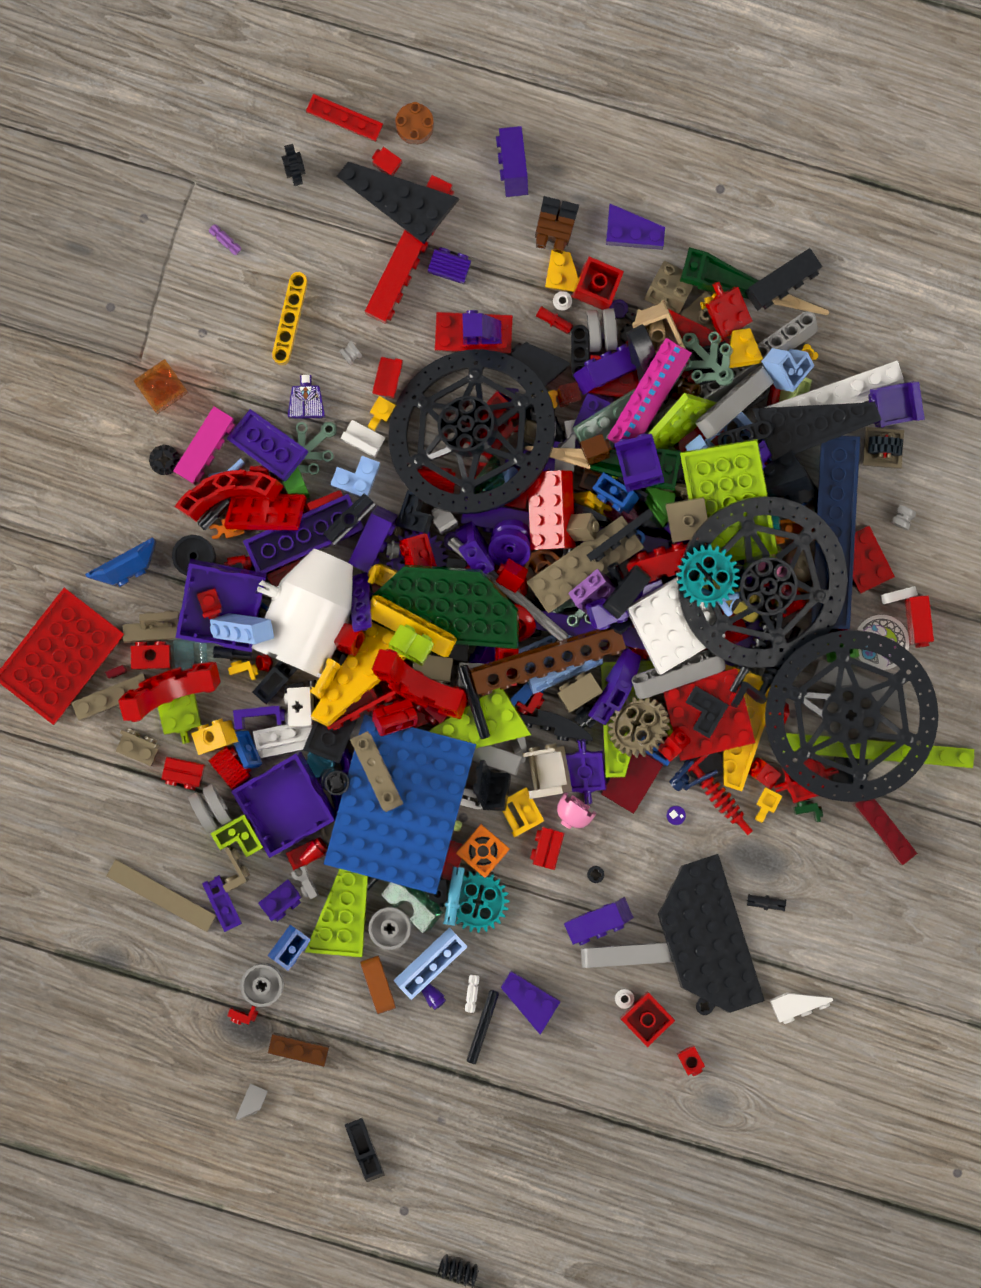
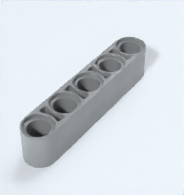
[695,366,774,439]
[632,649,726,699]
[813,660,907,712]
[581,942,672,968]

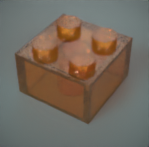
[133,359,189,415]

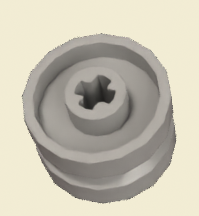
[586,308,618,352]
[188,784,232,833]
[368,906,411,950]
[240,963,284,1007]

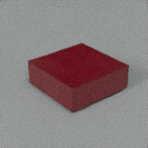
[105,665,127,679]

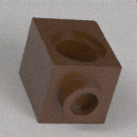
[580,434,612,466]

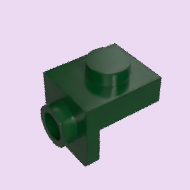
[793,800,823,822]

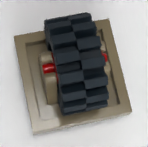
[862,427,904,469]

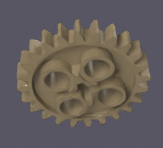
[608,697,670,758]

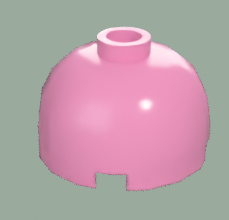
[557,793,596,829]

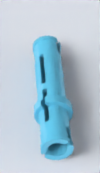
[443,867,465,926]

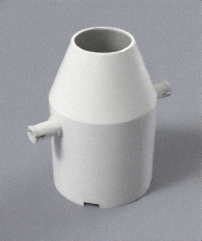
[251,549,353,678]

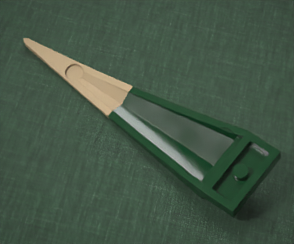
[680,247,829,315]
[525,446,681,491]

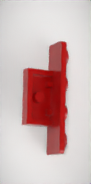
[327,688,396,731]

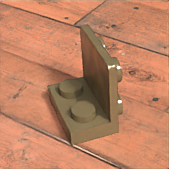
[644,261,694,314]
[116,728,161,766]
[223,847,250,892]

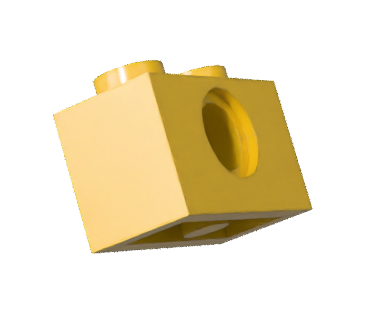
[191,718,238,755]

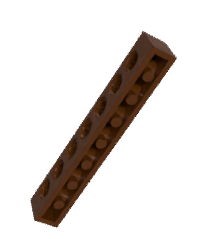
[469,629,626,695]

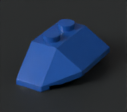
[85,537,156,587]

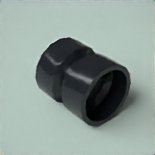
[319,767,349,795]

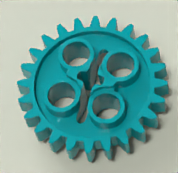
[676,544,740,608]
[448,871,509,933]

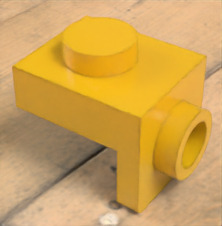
[368,563,398,586]
[228,660,258,681]

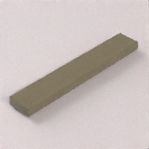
[106,859,216,932]

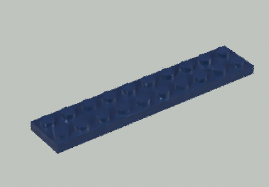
[811,436,860,629]

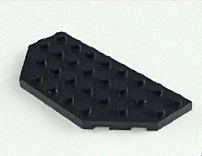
[658,854,765,1013]

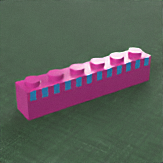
[607,338,692,443]

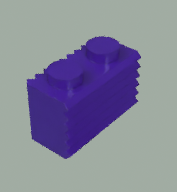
[428,247,471,284]

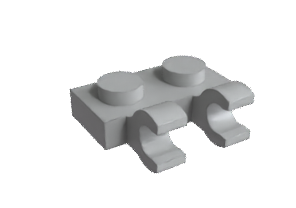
[291,866,319,899]

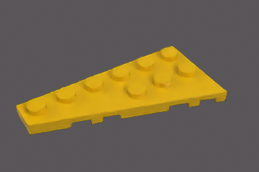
[311,622,406,727]
[723,664,777,791]

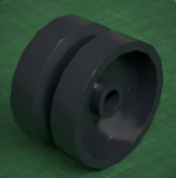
[172,534,216,576]

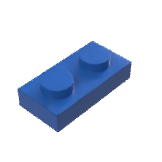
[234,731,263,769]

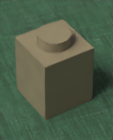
[566,513,599,542]

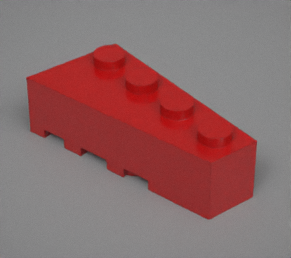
[627,538,712,582]

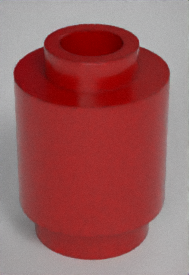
[224,555,253,571]

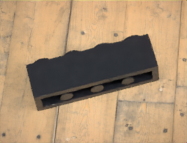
[745,248,823,311]

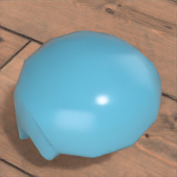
[307,753,335,778]

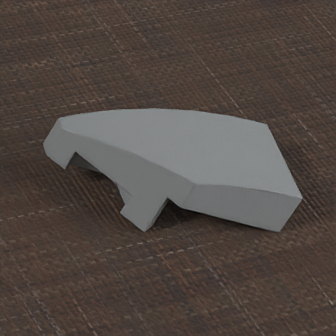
[555,433,576,472]
[511,737,527,764]
[235,1084,268,1121]

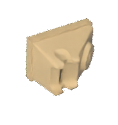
[632,300,690,359]

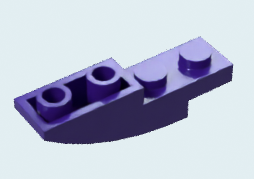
[588,648,641,725]

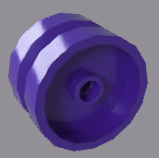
[488,519,531,566]

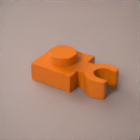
[209,519,245,539]

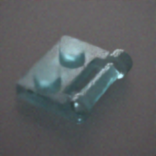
[173,639,208,670]

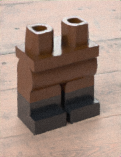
[535,196,579,254]

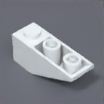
[770,993,833,1024]

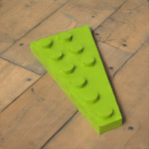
[612,393,717,479]
[428,688,532,749]

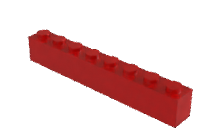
[364,175,454,324]

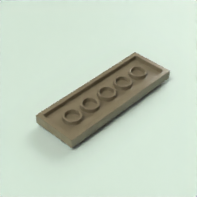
[527,516,644,614]

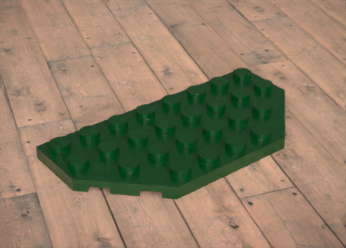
[370,564,519,649]

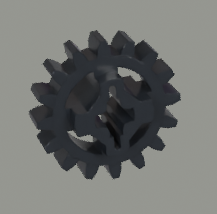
[281,144,306,186]

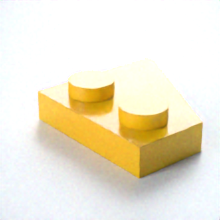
[729,328,763,368]

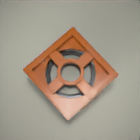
[456,824,510,878]

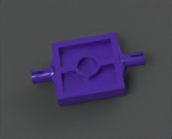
[565,739,607,804]

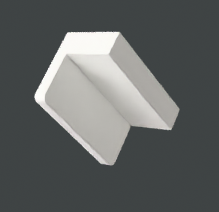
[341,420,385,458]

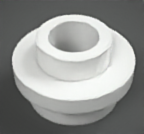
[553,291,572,311]
[615,989,634,1009]

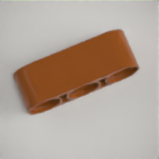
[360,955,396,1014]

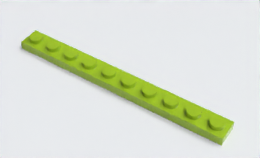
[782,733,975,768]

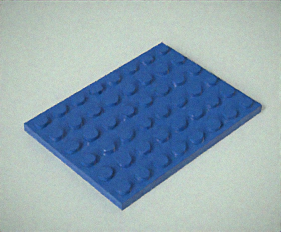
[324,715,476,894]

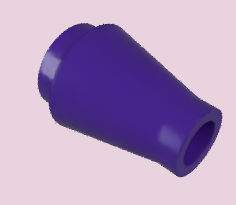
[421,983,446,1010]

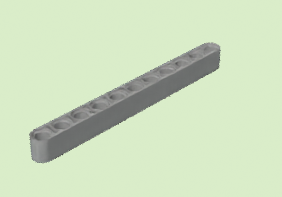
[645,311,818,434]

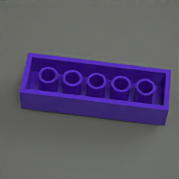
[243,494,364,575]

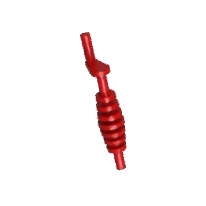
[688,754,753,835]

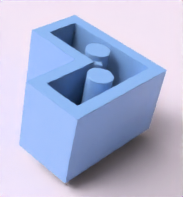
[762,348,815,392]
[330,456,381,497]

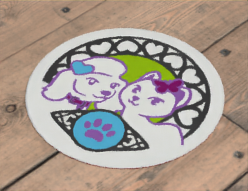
[857,615,909,670]

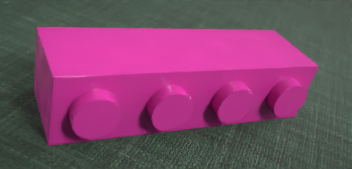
[173,406,235,485]

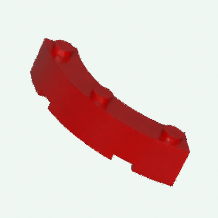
[174,470,284,522]
[372,649,468,719]
[118,662,221,722]

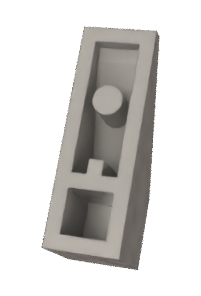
[431,508,458,536]

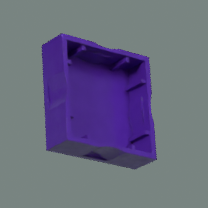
[175,559,267,652]
[231,752,337,858]

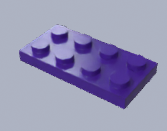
[226,409,309,482]

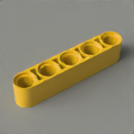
[272,272,308,366]
[370,595,457,657]

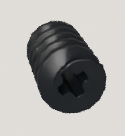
[436,1254,479,1288]

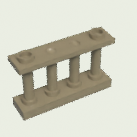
[350,731,403,812]

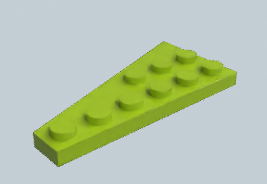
[601,661,655,778]
[305,869,368,957]

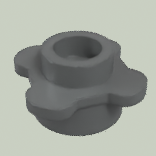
[386,540,399,560]

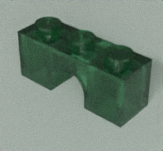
[381,882,444,933]

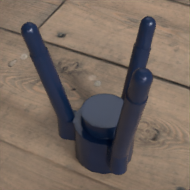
[669,758,718,791]

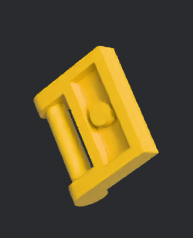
[310,658,341,700]
[502,787,544,837]

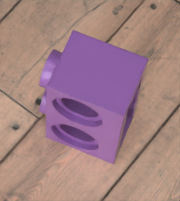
[568,569,615,615]

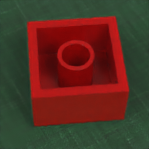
[571,256,624,310]
[620,991,675,1048]

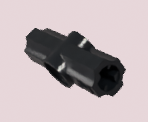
[323,493,376,545]

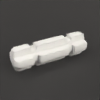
[465,975,480,1013]

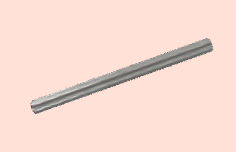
[448,537,568,641]

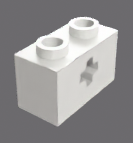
[284,687,314,729]

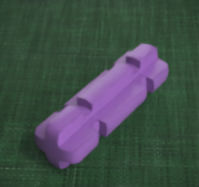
[209,224,241,255]

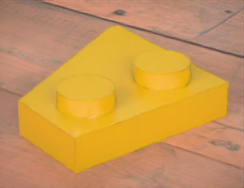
[545,249,578,292]

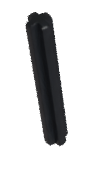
[458,664,490,739]
[467,990,499,1064]

